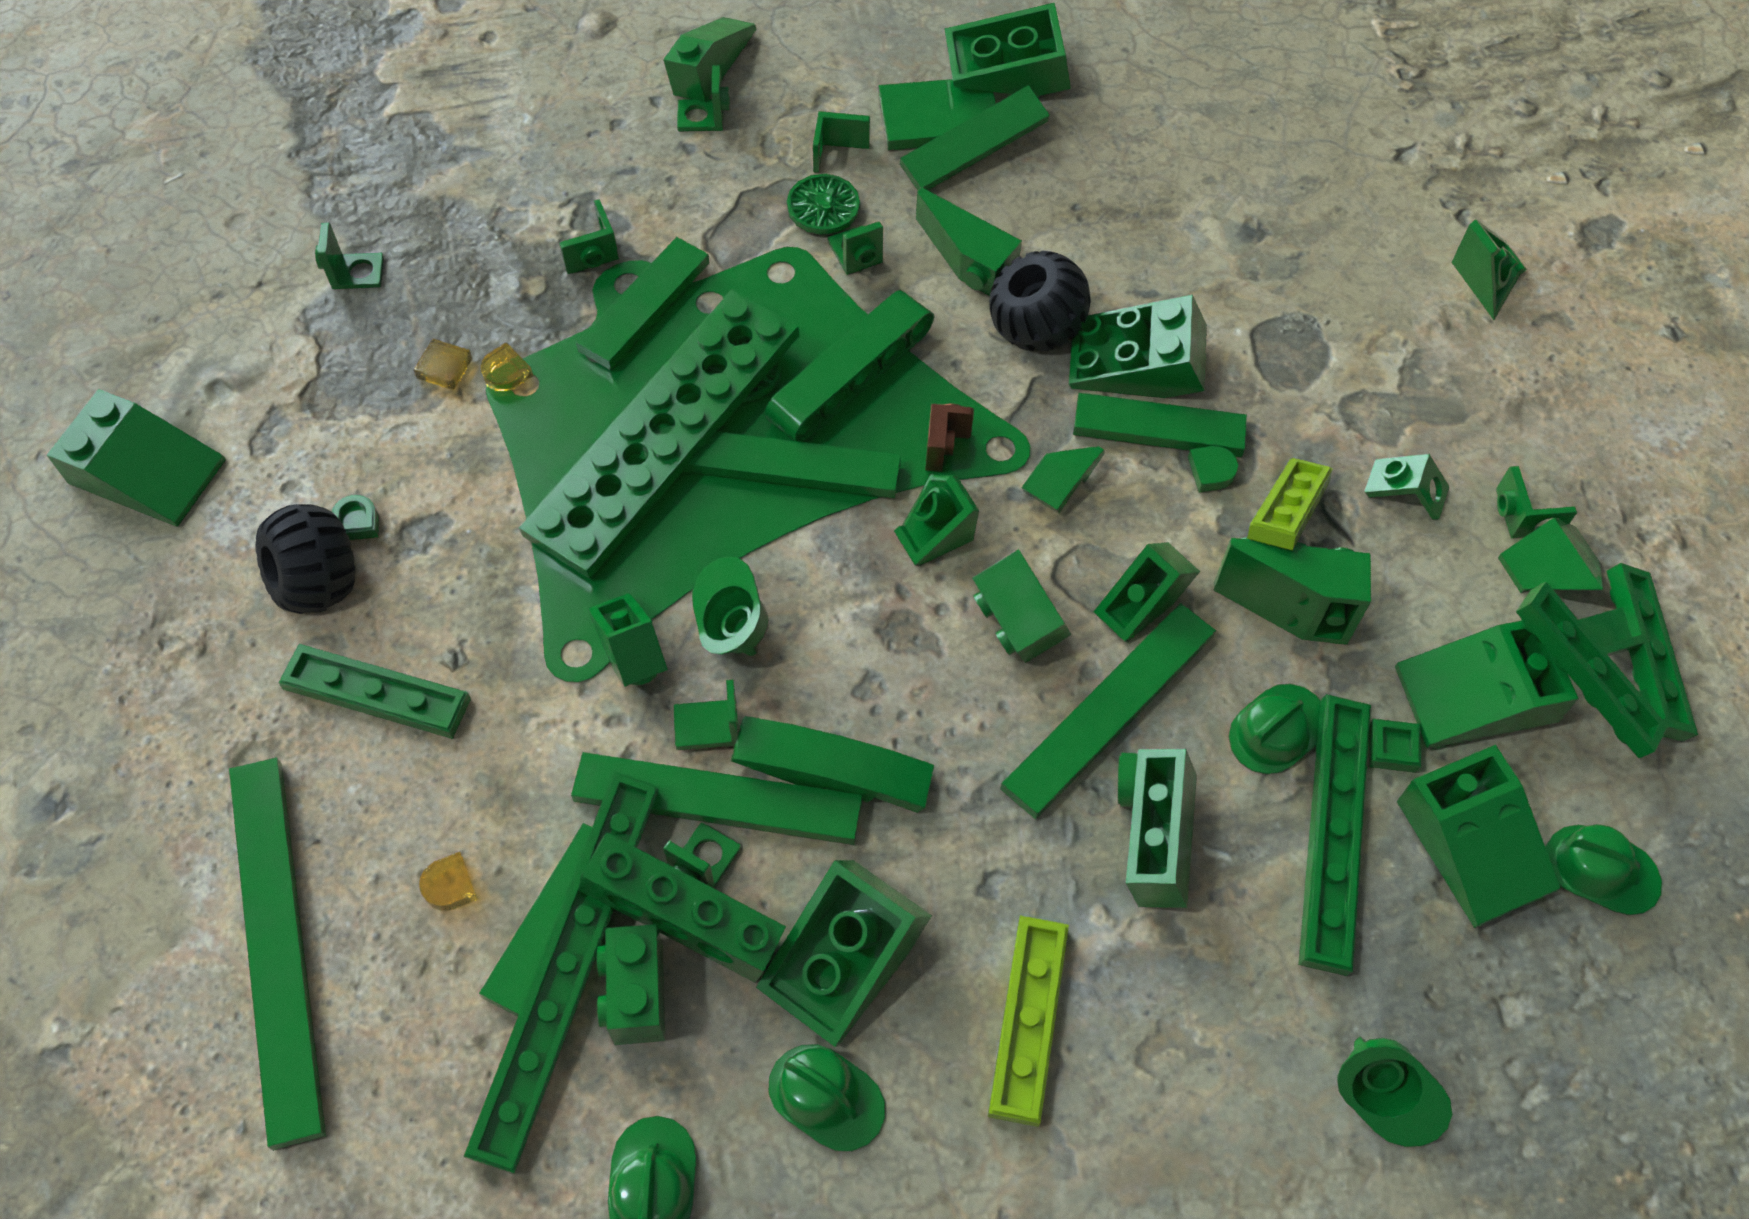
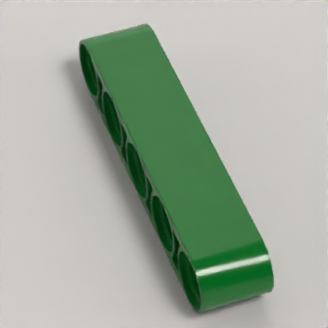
[764,290,935,442]

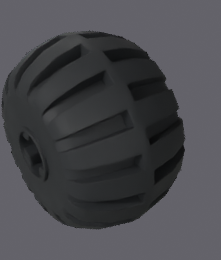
[989,250,1091,352]
[255,504,355,614]

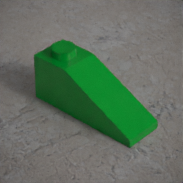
[663,17,757,103]
[916,187,1022,296]

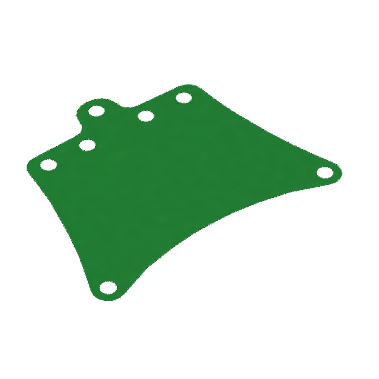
[485,246,1030,682]

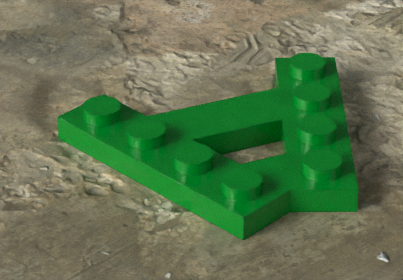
[1516,563,1698,758]

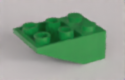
[1068,294,1207,398]
[1214,537,1371,645]
[1395,620,1579,749]
[1396,744,1560,928]

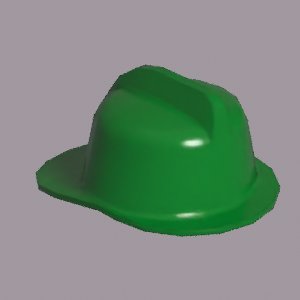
[692,556,769,656]
[1228,684,1320,774]
[1545,824,1662,915]
[1337,1036,1453,1147]
[768,1044,885,1151]
[608,1116,696,1219]

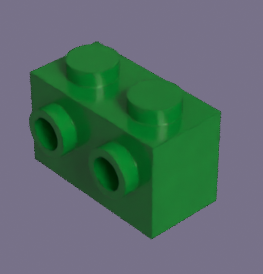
[972,549,1072,663]
[597,924,666,1045]

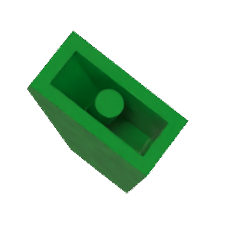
[1093,542,1200,642]
[587,593,668,687]

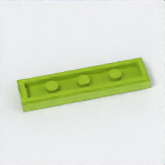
[1247,458,1333,550]
[987,915,1069,1127]

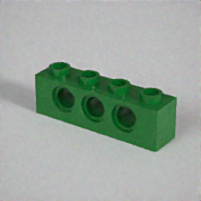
[579,832,786,983]

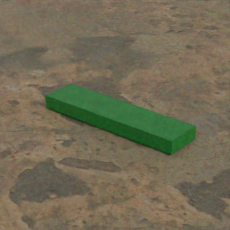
[899,85,1050,191]
[576,236,710,370]
[1073,393,1247,458]
[278,643,471,739]
[479,823,592,1017]

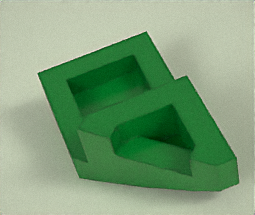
[1021,446,1105,514]

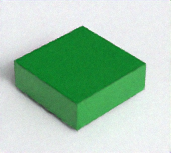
[1369,718,1421,773]

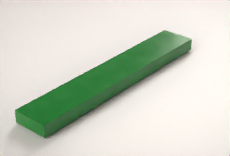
[639,424,901,498]
[1000,603,1216,820]
[1298,694,1371,976]
[571,752,862,845]

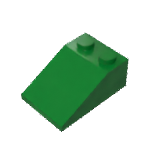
[944,2,1071,97]
[47,389,226,527]
[756,860,932,1047]

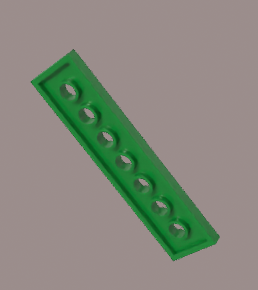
[519,289,800,579]

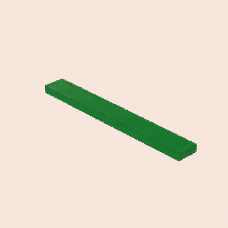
[229,757,326,1151]
[464,771,660,1174]

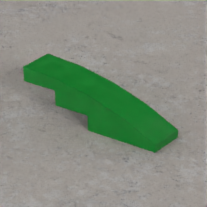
[731,716,934,813]

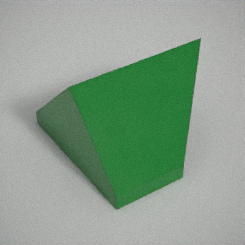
[1451,219,1527,320]
[894,473,979,566]
[1498,517,1603,593]

